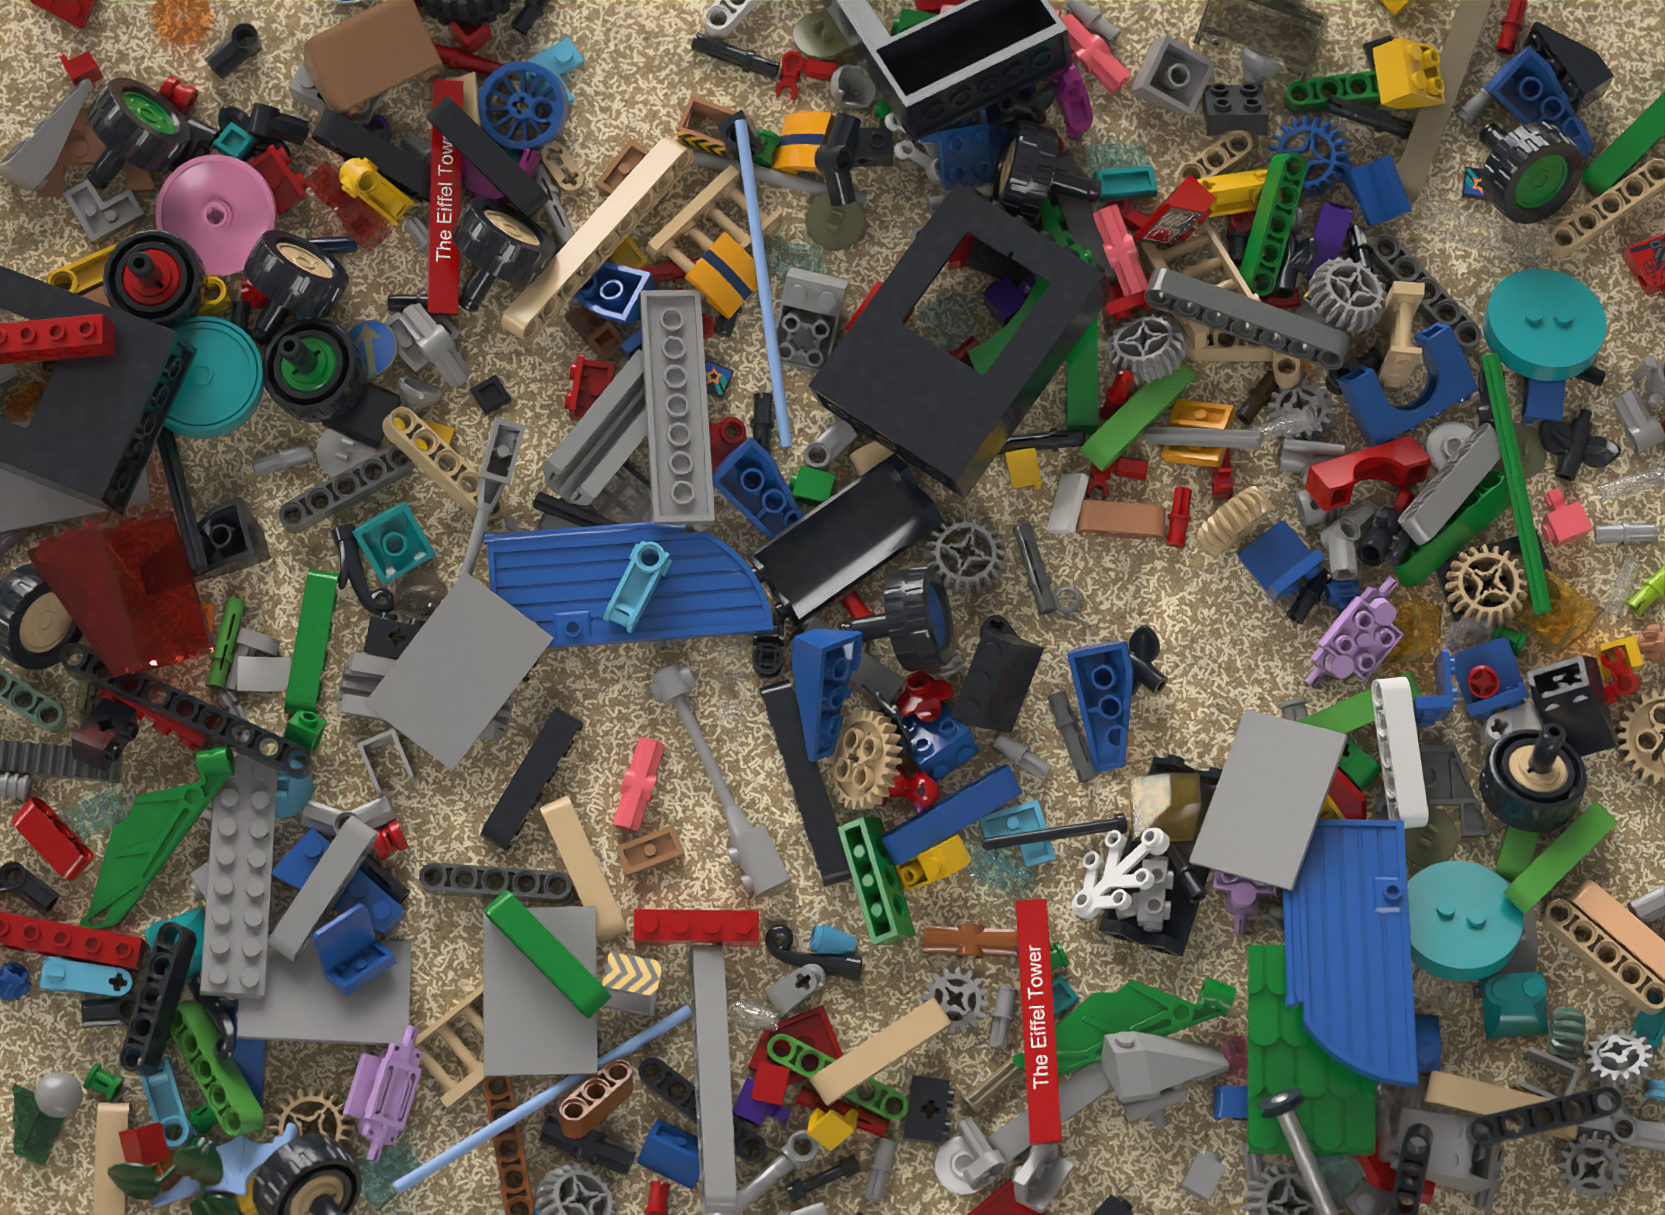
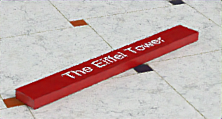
[427,79,463,316]
[1015,899,1062,1146]

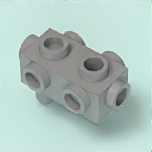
[1115,855,1174,932]

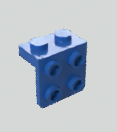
[920,117,994,190]
[1238,521,1326,602]
[1451,637,1529,719]
[1413,649,1458,727]
[901,701,979,782]
[313,903,397,997]

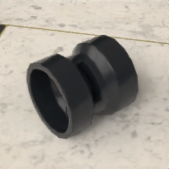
[753,642,783,678]

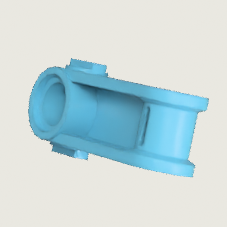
[603,541,673,633]
[39,956,135,998]
[140,1056,198,1151]

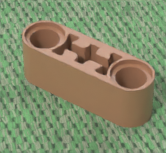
[1076,500,1166,541]

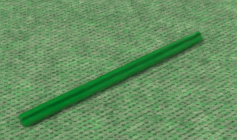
[1481,353,1552,616]

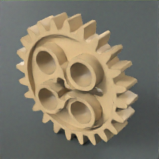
[1616,689,1665,788]
[827,709,903,811]

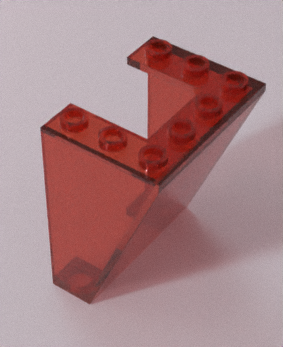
[26,508,216,678]

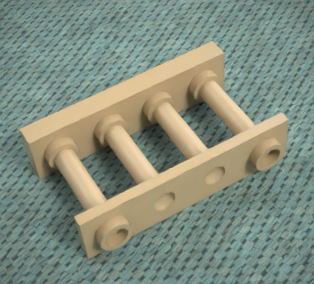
[647,164,783,299]
[1140,219,1261,351]
[1377,281,1425,392]
[414,978,486,1112]

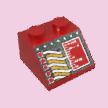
[1133,175,1217,247]

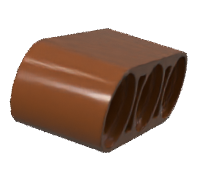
[559,1059,633,1139]

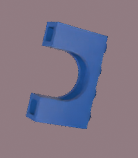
[1337,322,1478,446]

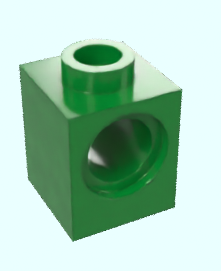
[789,465,836,507]
[283,708,327,764]

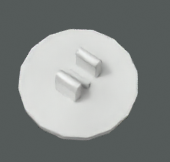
[316,429,376,477]

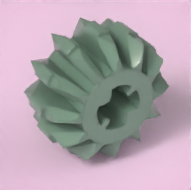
[1547,1007,1586,1061]

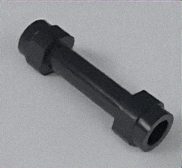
[785,1154,861,1203]

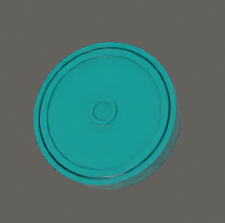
[1482,269,1607,381]
[164,316,265,439]
[1407,861,1524,981]

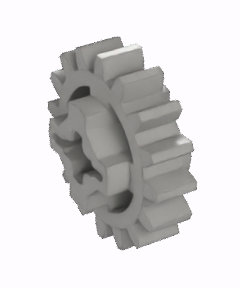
[1268,378,1334,441]
[921,967,989,1036]
[1584,1029,1654,1090]
[1558,1131,1628,1202]

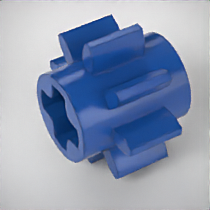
[1325,579,1361,613]
[0,962,32,1001]

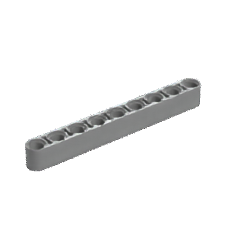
[689,944,737,1213]

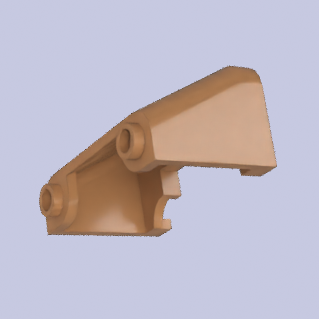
[303,0,444,121]

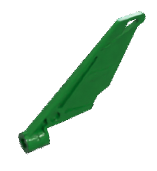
[79,745,235,930]
[1012,976,1237,1077]

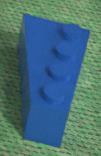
[271,827,406,938]

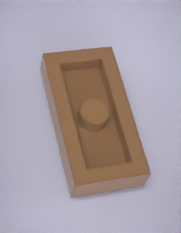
[595,138,650,196]
[615,825,685,877]

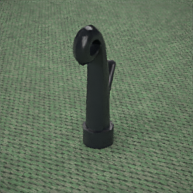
[331,523,396,615]
[765,924,863,981]
[189,975,237,1062]

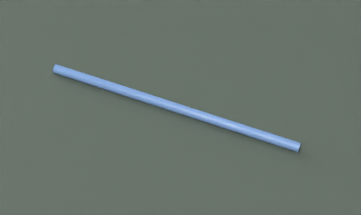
[734,119,792,448]
[392,1005,692,1194]

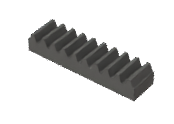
[0,739,123,783]

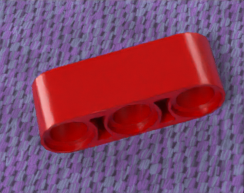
[11,796,94,882]

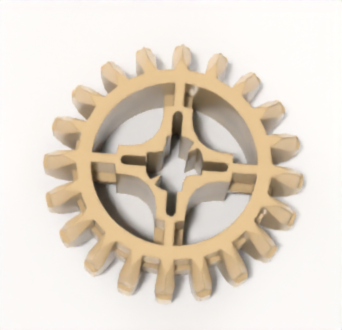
[1196,486,1273,556]
[1445,544,1528,627]
[269,1087,355,1145]

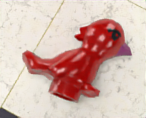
[880,764,939,816]

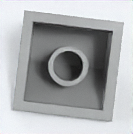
[1130,35,1216,116]

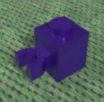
[983,275,1036,328]
[732,1076,791,1128]

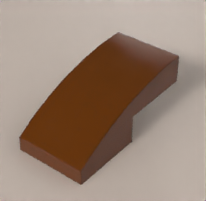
[565,305,626,362]

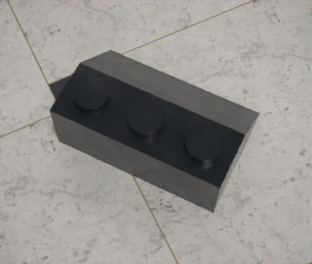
[951,625,1044,732]

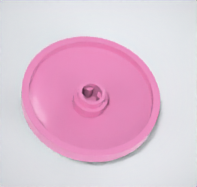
[155,155,277,276]

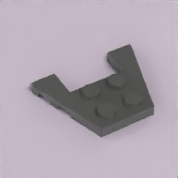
[1373,745,1490,838]

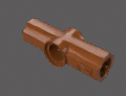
[923,924,1018,959]

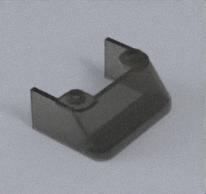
[1193,0,1329,83]

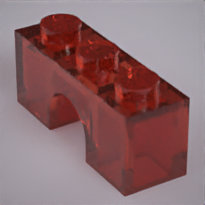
[304,161,392,252]

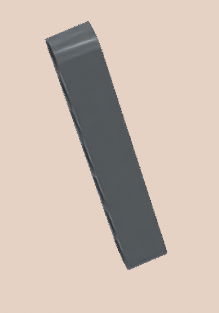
[1144,268,1350,370]

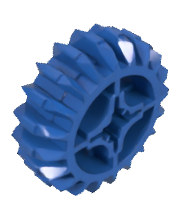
[1268,116,1349,197]

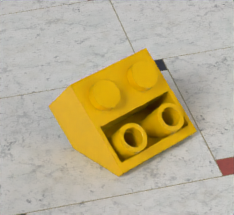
[1373,37,1445,110]

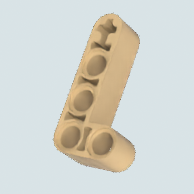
[1185,328,1302,389]

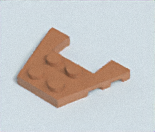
[37,107,155,198]

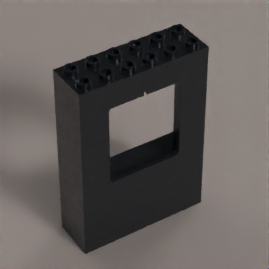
[821,0,1072,143]
[808,182,1112,499]
[0,265,197,516]

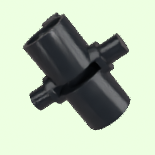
[1356,507,1413,567]

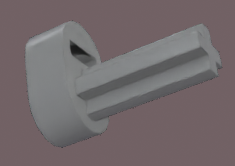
[225,628,281,693]
[957,1117,1007,1190]

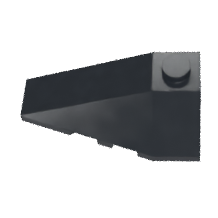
[141,497,271,596]

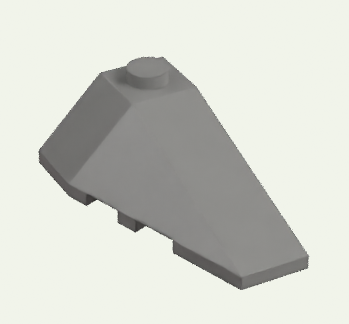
[0,79,92,191]
[1101,1032,1230,1103]

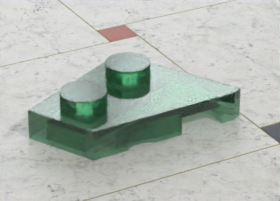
[12,1084,68,1166]

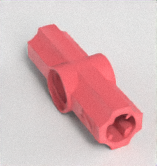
[1061,13,1131,94]
[1093,204,1148,297]
[613,737,665,833]

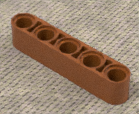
[484,1076,535,1215]

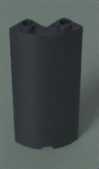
[746,453,944,627]
[1099,754,1222,957]

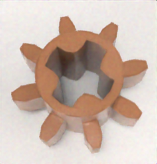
[1637,624,1665,662]

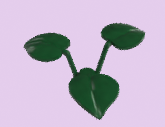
[107,1137,242,1215]

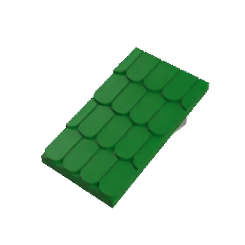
[1247,945,1376,1156]

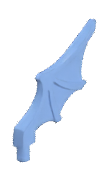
[151,1123,299,1208]

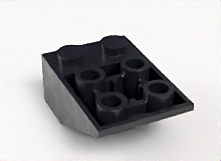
[1524,21,1614,113]
[1527,655,1618,757]

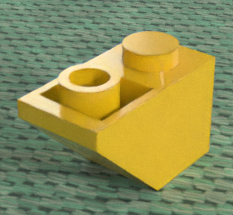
[896,834,971,891]

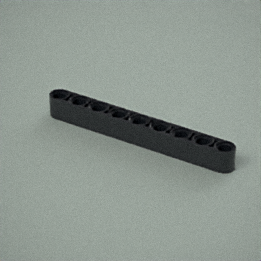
[59,642,313,779]

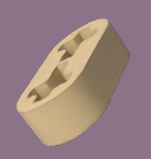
[541,142,584,194]

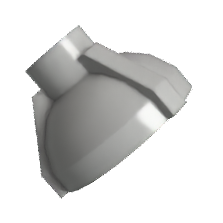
[1240,45,1283,85]
[397,377,441,417]

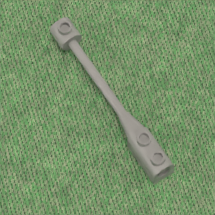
[458,417,526,580]
[649,664,790,898]

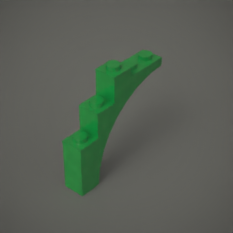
[967,196,1096,374]

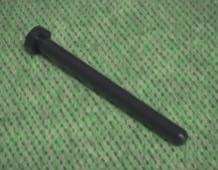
[981,812,1128,850]

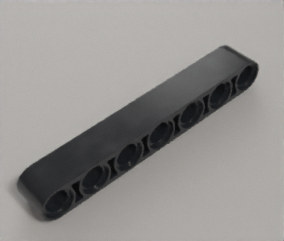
[759,679,852,887]

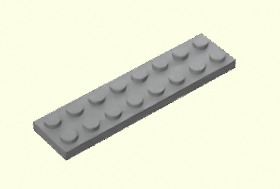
[639,290,715,526]
[200,756,278,999]

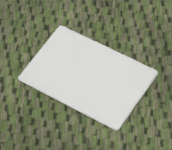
[237,656,291,692]

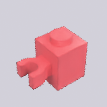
[1541,487,1592,548]

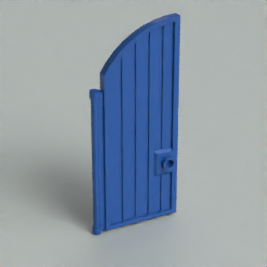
[483,522,774,649]
[1283,819,1418,1088]

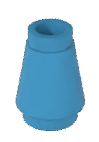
[809,924,857,955]

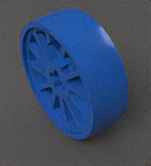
[478,61,569,152]

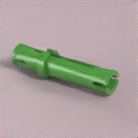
[205,597,246,690]

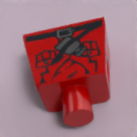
[1622,233,1665,298]

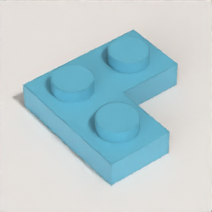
[526,36,584,116]
[978,800,1056,869]

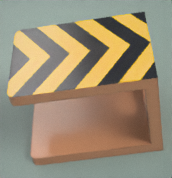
[677,95,737,158]

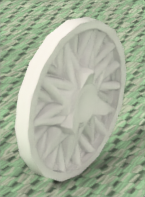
[1425,421,1473,471]
[935,1136,982,1195]

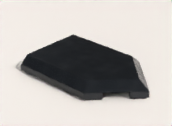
[322,381,401,450]

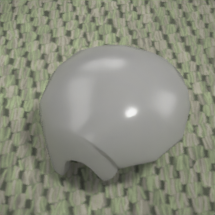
[829,65,876,110]
[34,1072,83,1118]

